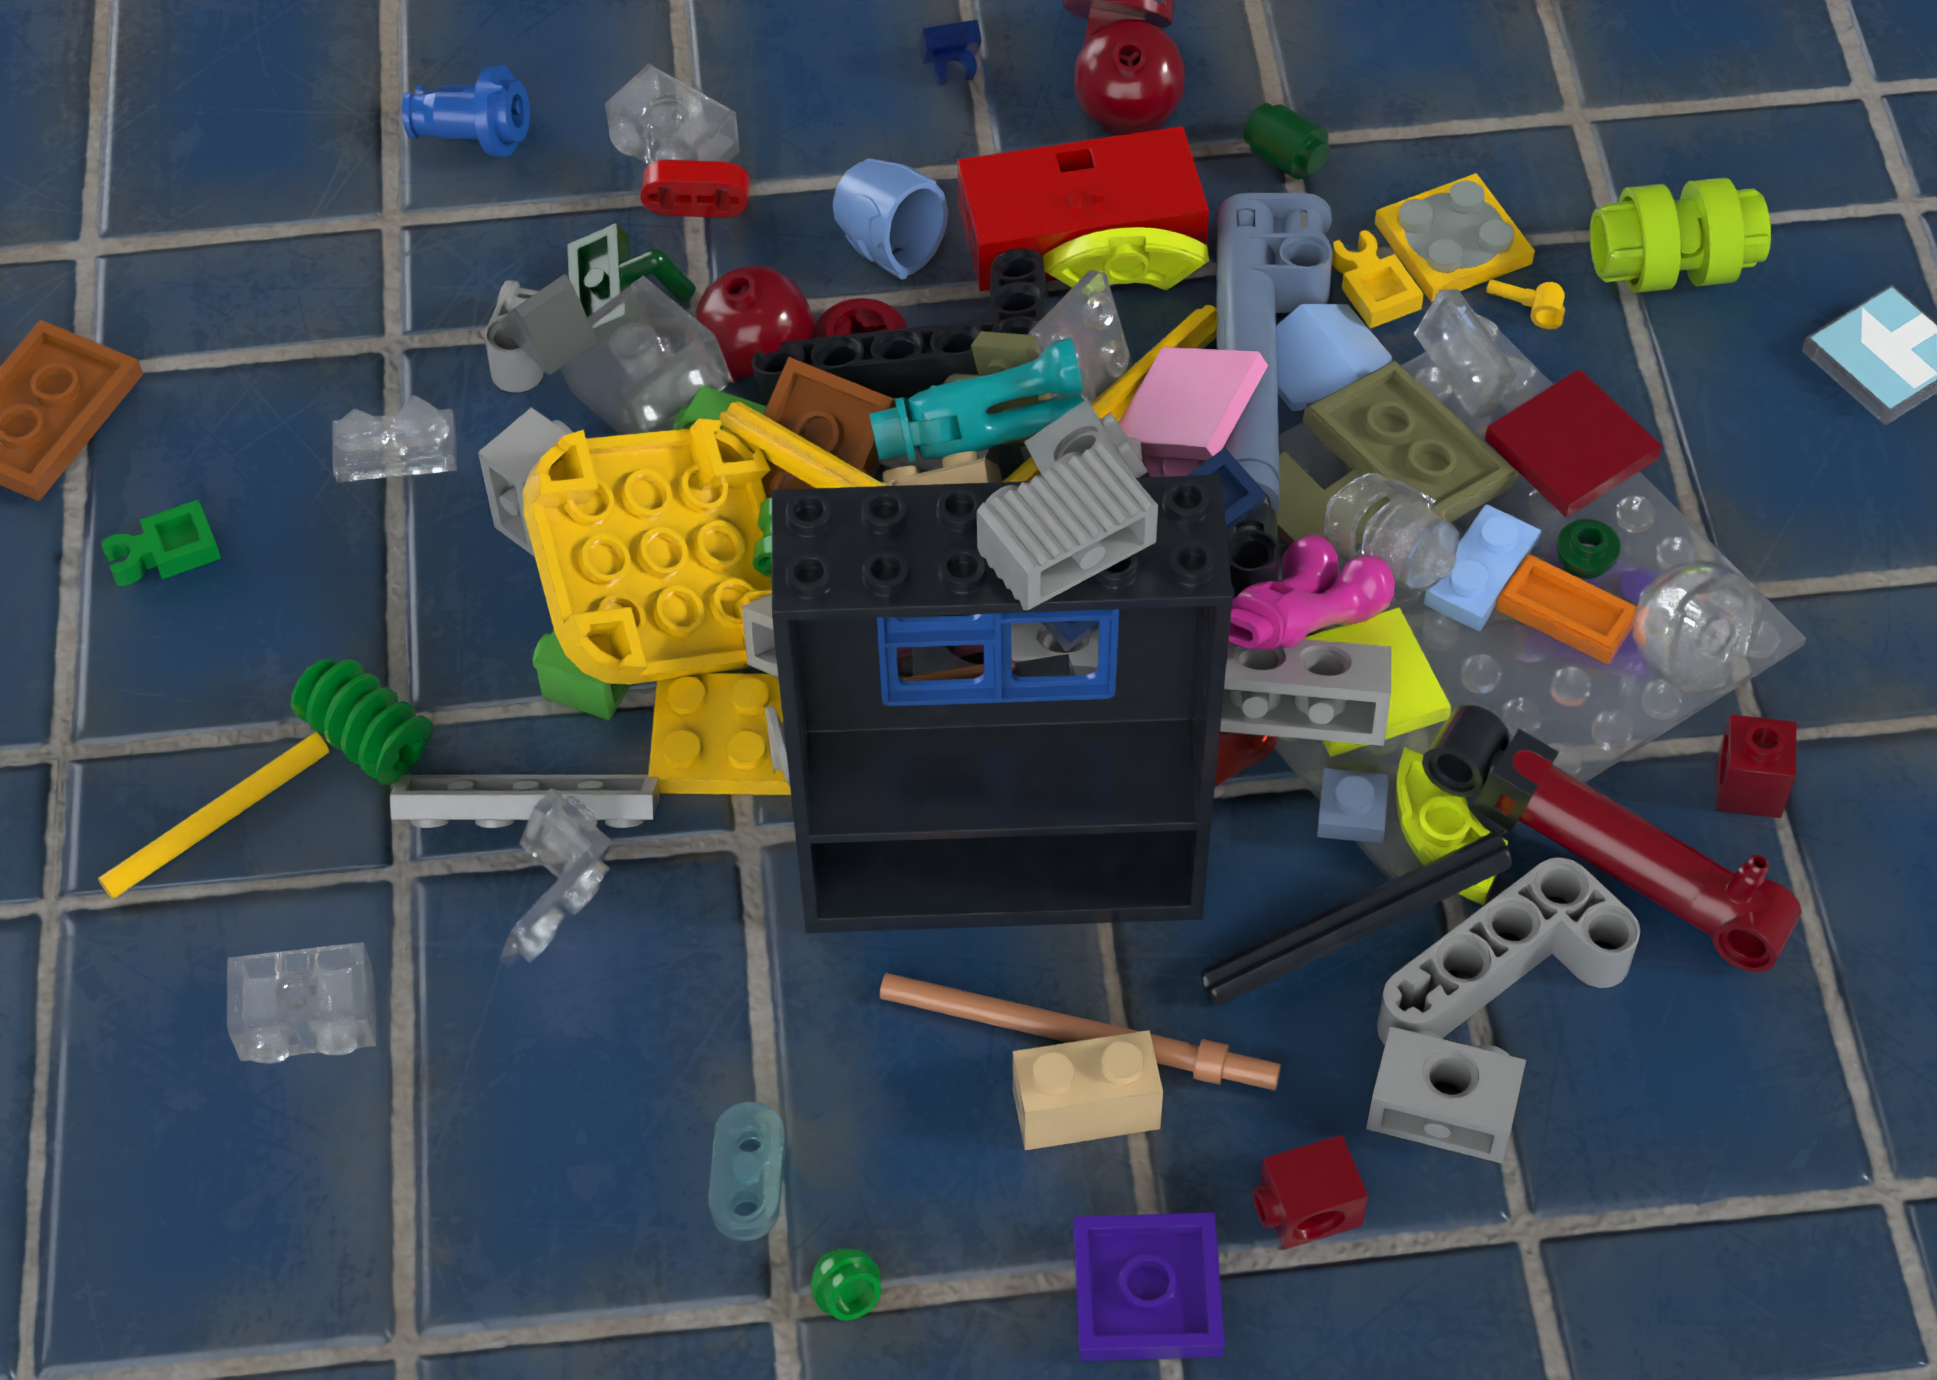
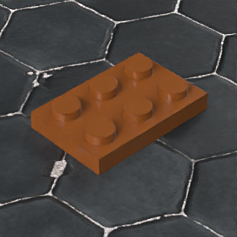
[0,320,143,501]
[749,357,896,499]

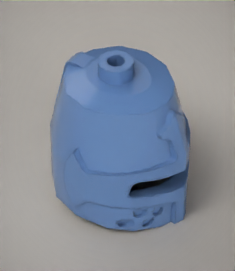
[832,158,949,280]

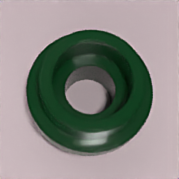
[1556,519,1620,579]

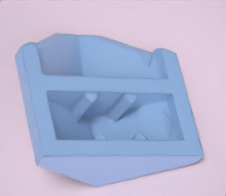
[1276,304,1392,411]

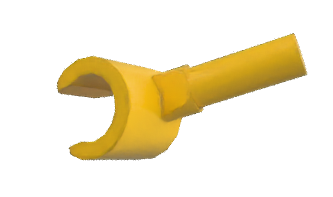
[1487,279,1565,330]

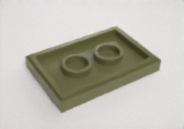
[1302,360,1518,538]

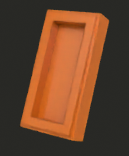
[1496,554,1641,665]

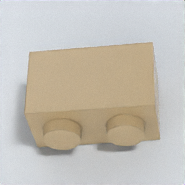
[1013,1030,1163,1150]

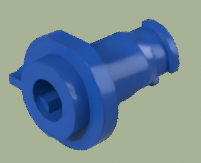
[402,65,530,157]

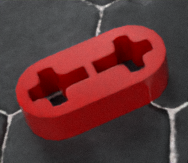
[640,160,751,218]

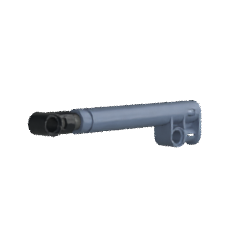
[1216,193,1333,598]

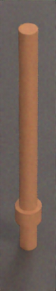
[880,973,1281,1091]

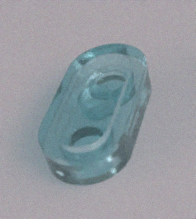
[708,1102,785,1241]

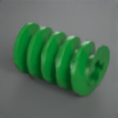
[290,658,433,785]

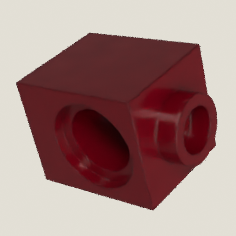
[1715,714,1797,818]
[1252,1135,1368,1250]

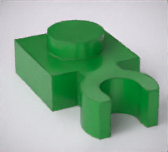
[101,499,221,586]

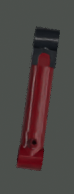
[1422,704,1802,973]

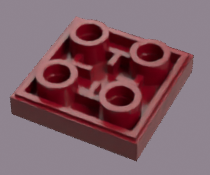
[1484,369,1662,518]

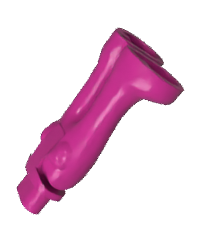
[1229,534,1395,650]

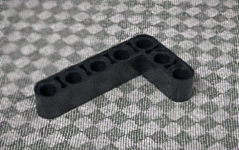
[751,248,1051,406]

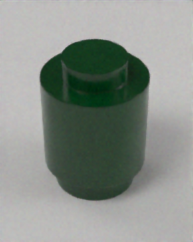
[1243,103,1330,180]

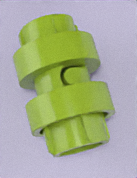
[1590,177,1771,293]

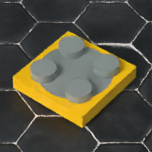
[1375,173,1535,302]

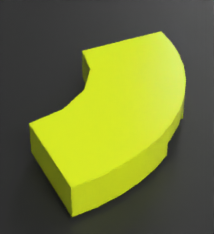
[1043,227,1209,296]
[1395,747,1508,906]

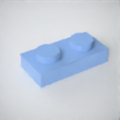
[1424,504,1541,632]

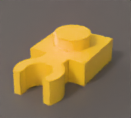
[1332,230,1424,329]

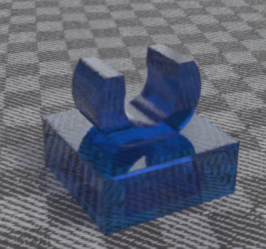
[919,19,982,85]

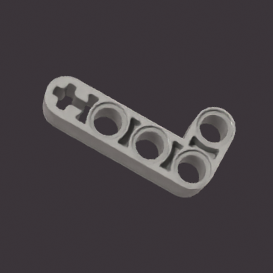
[1377,858,1640,1045]

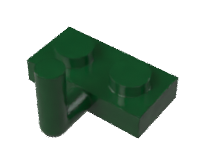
[567,223,696,340]

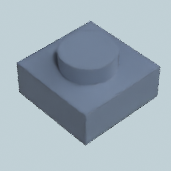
[1317,768,1389,844]

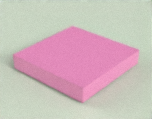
[1119,347,1268,460]

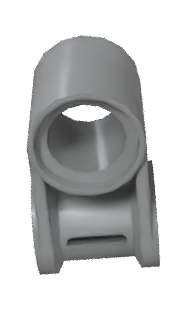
[484,280,544,393]

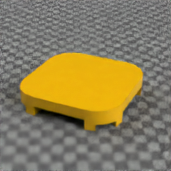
[522,418,772,685]

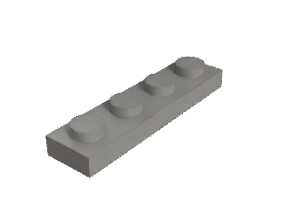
[390,775,660,828]

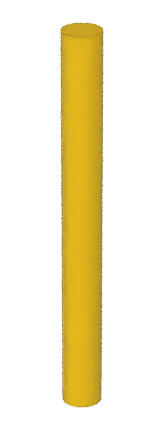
[98,732,330,899]

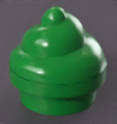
[811,1248,881,1321]

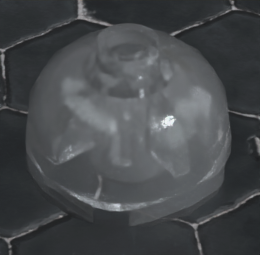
[1633,561,1763,693]

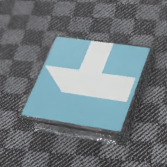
[1802,285,1937,426]

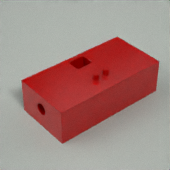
[957,126,1209,291]

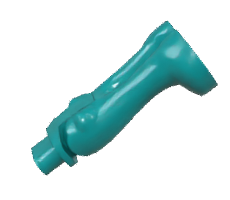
[869,337,1084,462]

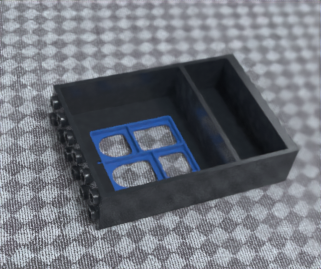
[772,475,1233,933]

